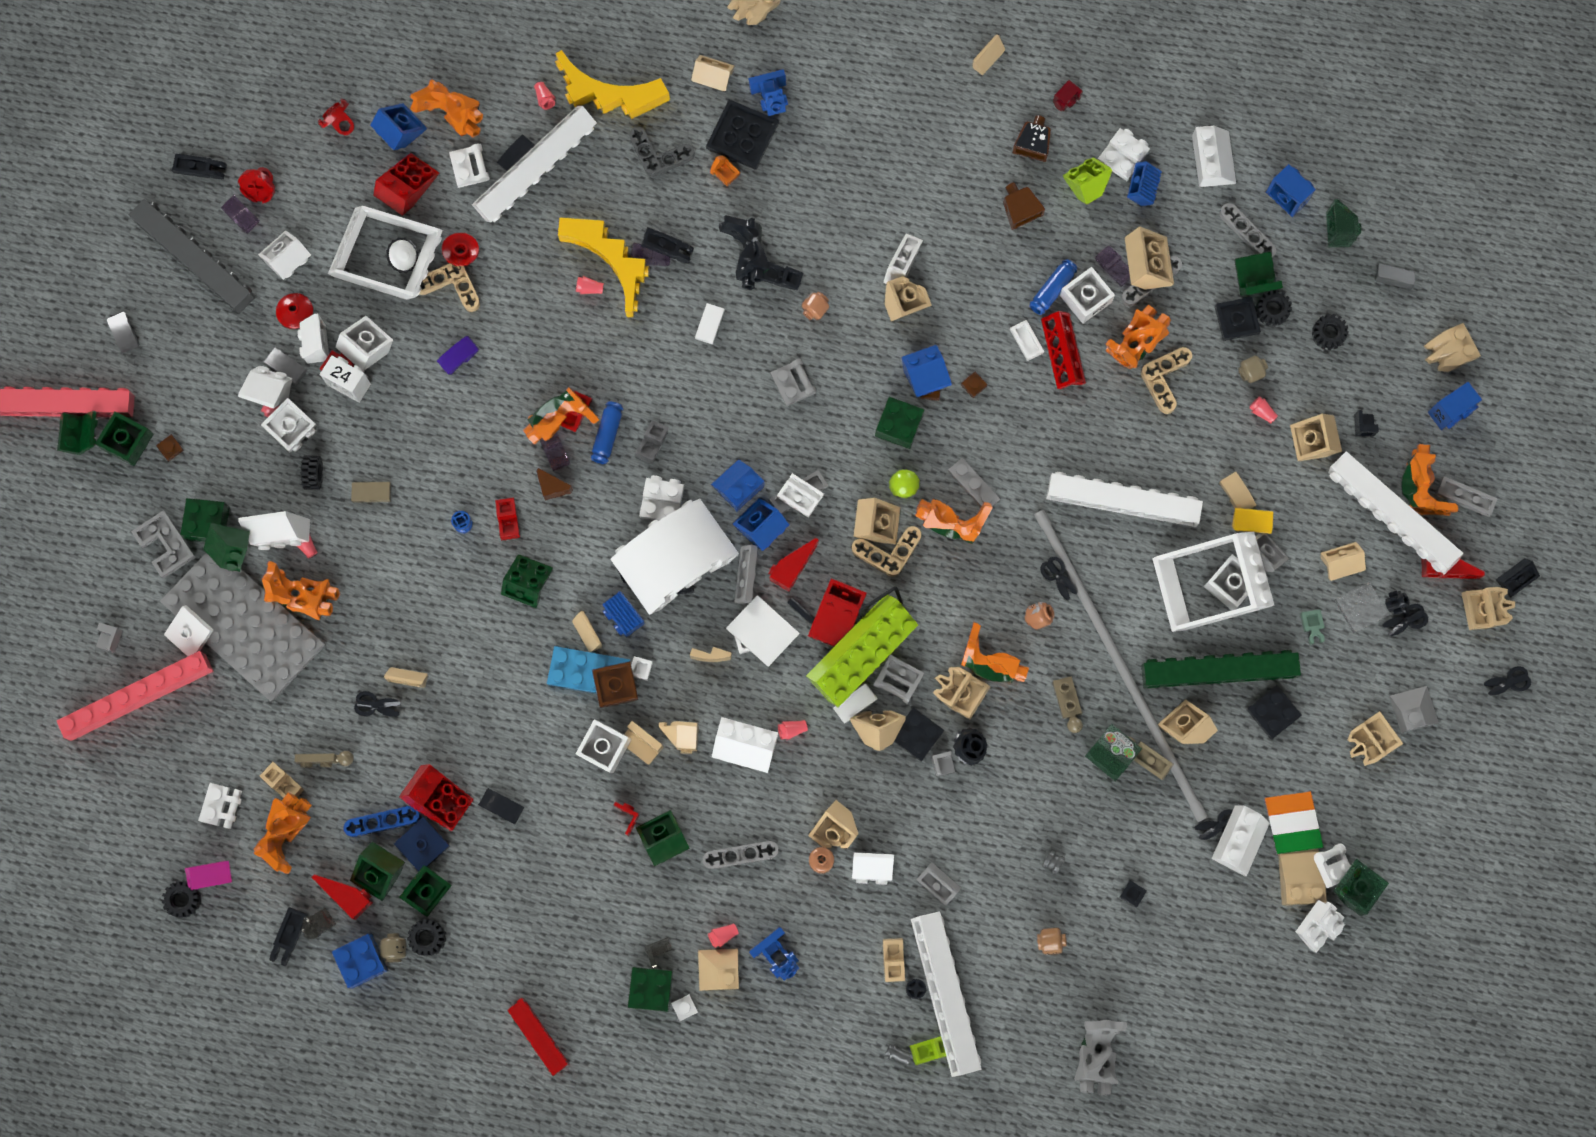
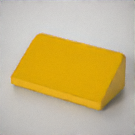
[1232,508,1273,534]

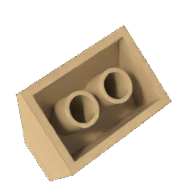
[1125,227,1174,290]

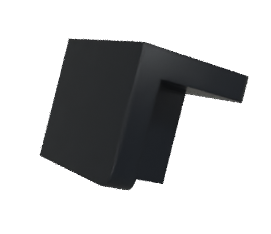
[1354,410,1379,437]

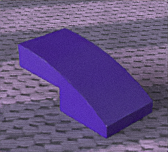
[437,336,480,375]

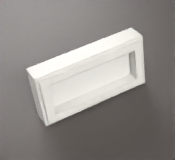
[695,303,725,344]
[1010,320,1044,361]

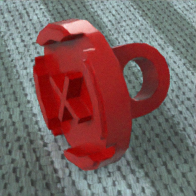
[318,99,354,135]
[238,167,275,203]

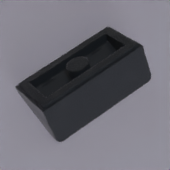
[1496,558,1540,598]

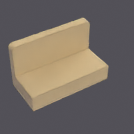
[691,55,734,91]
[1320,542,1366,581]
[624,721,663,765]

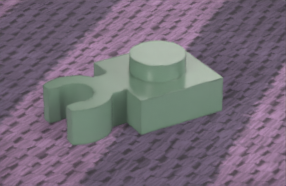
[1300,609,1325,645]

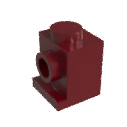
[1053,80,1083,111]

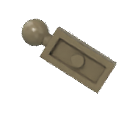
[1052,676,1083,733]
[1126,736,1174,780]
[295,751,354,768]

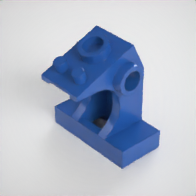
[748,69,788,116]
[749,927,799,981]

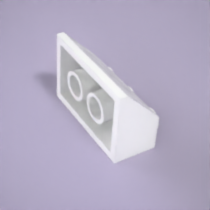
[1192,126,1236,187]
[238,511,310,550]
[712,717,778,773]
[1212,806,1270,876]

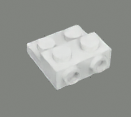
[1098,128,1150,181]
[261,398,316,453]
[639,475,684,521]
[1296,900,1345,953]

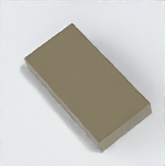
[351,482,391,502]

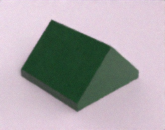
[399,865,452,917]

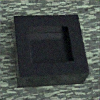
[1119,880,1147,908]

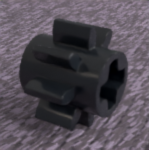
[1385,590,1410,615]

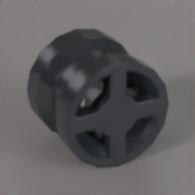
[906,979,926,999]

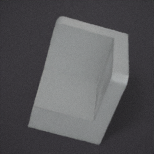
[96,623,123,653]
[931,751,955,777]

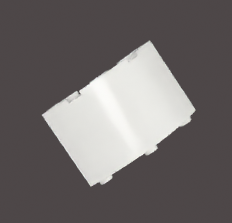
[611,499,739,615]

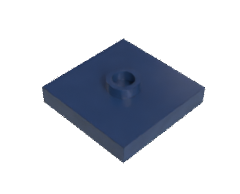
[394,817,450,872]

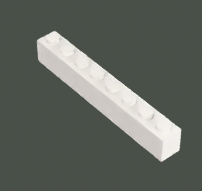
[472,106,597,222]
[1328,451,1463,574]
[1046,472,1203,527]
[911,911,982,1077]

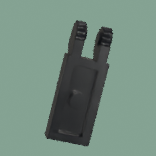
[172,153,227,180]
[641,227,694,263]
[269,907,309,966]

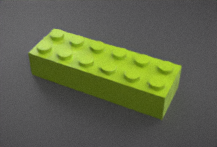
[806,595,918,708]

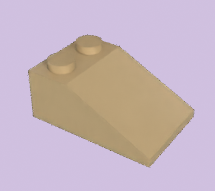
[1278,848,1327,905]

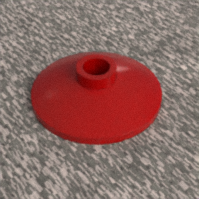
[441,233,479,266]
[276,293,313,329]

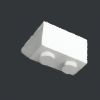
[258,230,311,280]
[298,313,329,364]
[238,366,293,409]
[852,853,894,885]

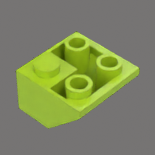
[1063,157,1112,205]

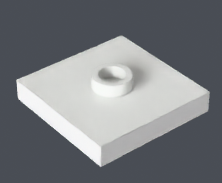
[164,605,214,656]

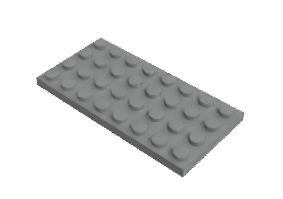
[160,553,325,702]

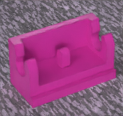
[185,861,232,890]

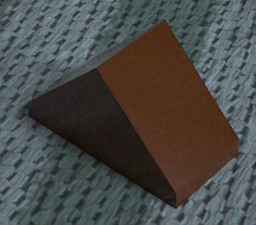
[536,468,573,501]

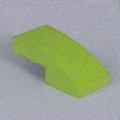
[910,1036,946,1065]

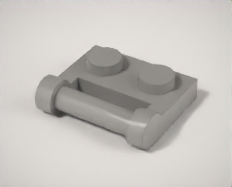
[770,358,817,407]
[873,655,924,704]

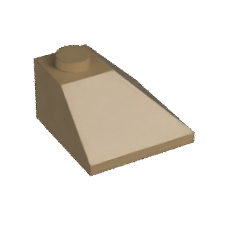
[1158,699,1218,744]
[698,949,739,991]

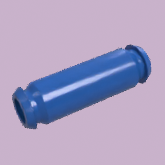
[1030,259,1078,315]
[591,401,623,464]

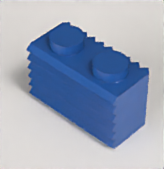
[1127,161,1162,206]
[602,591,645,638]

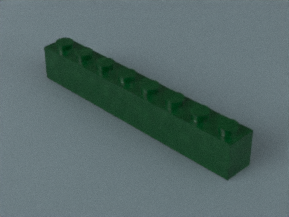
[1141,650,1301,689]

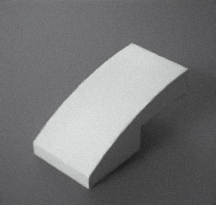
[833,684,878,724]

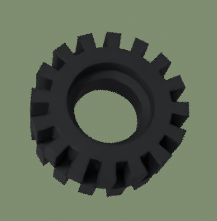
[1256,290,1292,327]
[1312,314,1349,350]
[300,455,323,490]
[162,881,201,918]
[407,919,446,956]

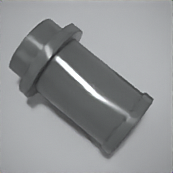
[885,1044,912,1066]

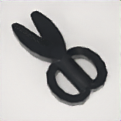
[1040,556,1078,600]
[1382,604,1429,637]
[1483,666,1531,696]
[354,691,401,717]
[1194,809,1233,840]

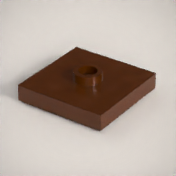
[592,661,638,708]

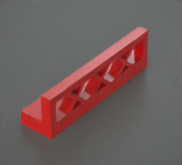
[1041,311,1086,389]
[507,998,570,1076]

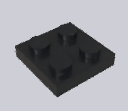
[1214,297,1261,341]
[1246,685,1302,740]
[894,707,945,762]

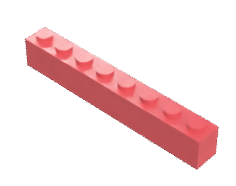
[0,387,135,417]
[57,651,214,741]

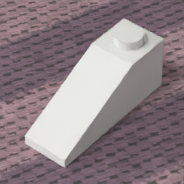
[883,234,923,284]

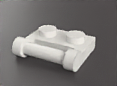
[449,144,490,188]
[1314,843,1352,888]

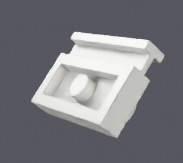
[777,473,824,518]

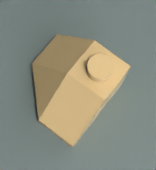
[885,276,932,321]
[850,711,905,751]
[659,721,699,754]
[808,800,858,848]

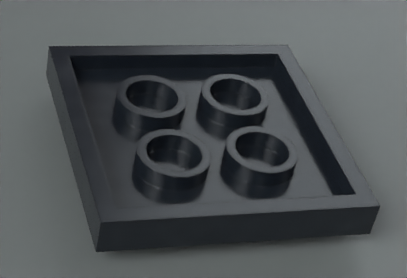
[706,99,779,170]

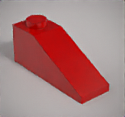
[768,538,819,592]
[1421,558,1485,579]
[311,874,373,920]

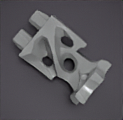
[1074,1020,1127,1096]

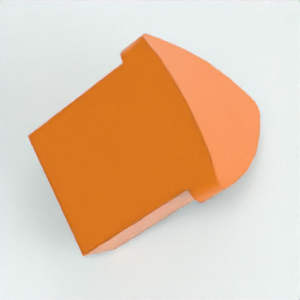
[710,156,740,186]

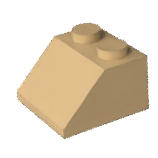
[1290,414,1342,461]
[854,498,900,544]

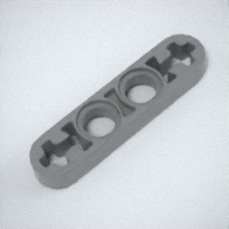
[1219,203,1276,258]
[1121,256,1182,307]
[703,841,778,869]

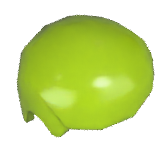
[889,470,920,498]

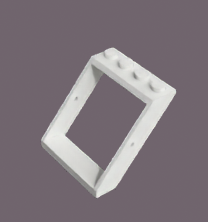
[328,206,443,299]
[1152,531,1274,632]

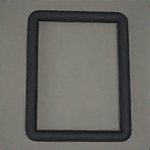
[859,586,903,619]

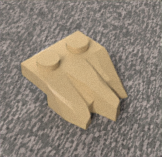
[727,0,781,25]
[1424,323,1481,372]
[1462,587,1515,630]
[933,667,990,719]
[1348,711,1403,766]

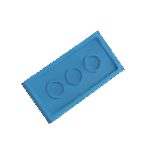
[547,646,631,693]

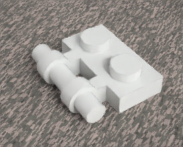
[198,783,242,829]

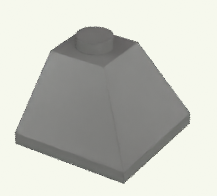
[1234,533,1289,572]
[1389,686,1439,733]

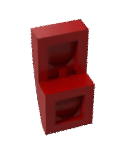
[561,391,593,432]
[495,497,520,541]

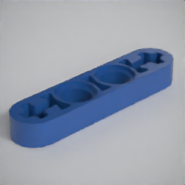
[344,806,420,837]

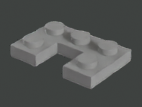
[131,510,196,579]

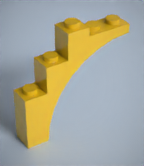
[555,50,670,119]
[558,218,649,317]

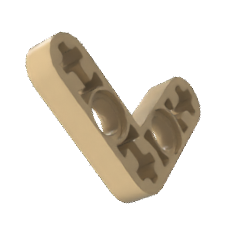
[419,263,480,312]
[1141,347,1192,414]
[852,526,921,577]

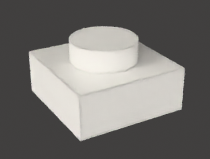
[631,656,653,681]
[671,994,698,1021]

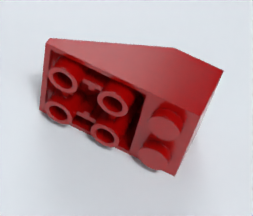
[373,153,439,216]
[808,578,867,647]
[399,764,474,831]

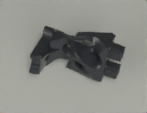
[719,215,770,290]

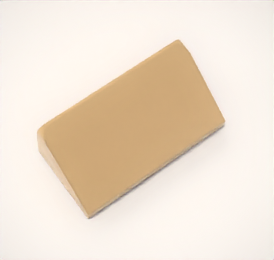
[972,35,1005,75]
[572,611,602,653]
[384,667,428,688]

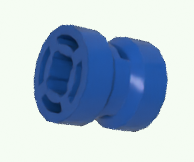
[451,511,473,533]

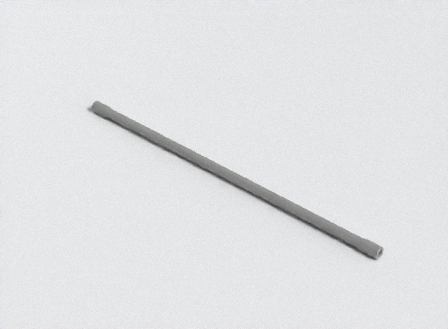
[1034,510,1208,822]

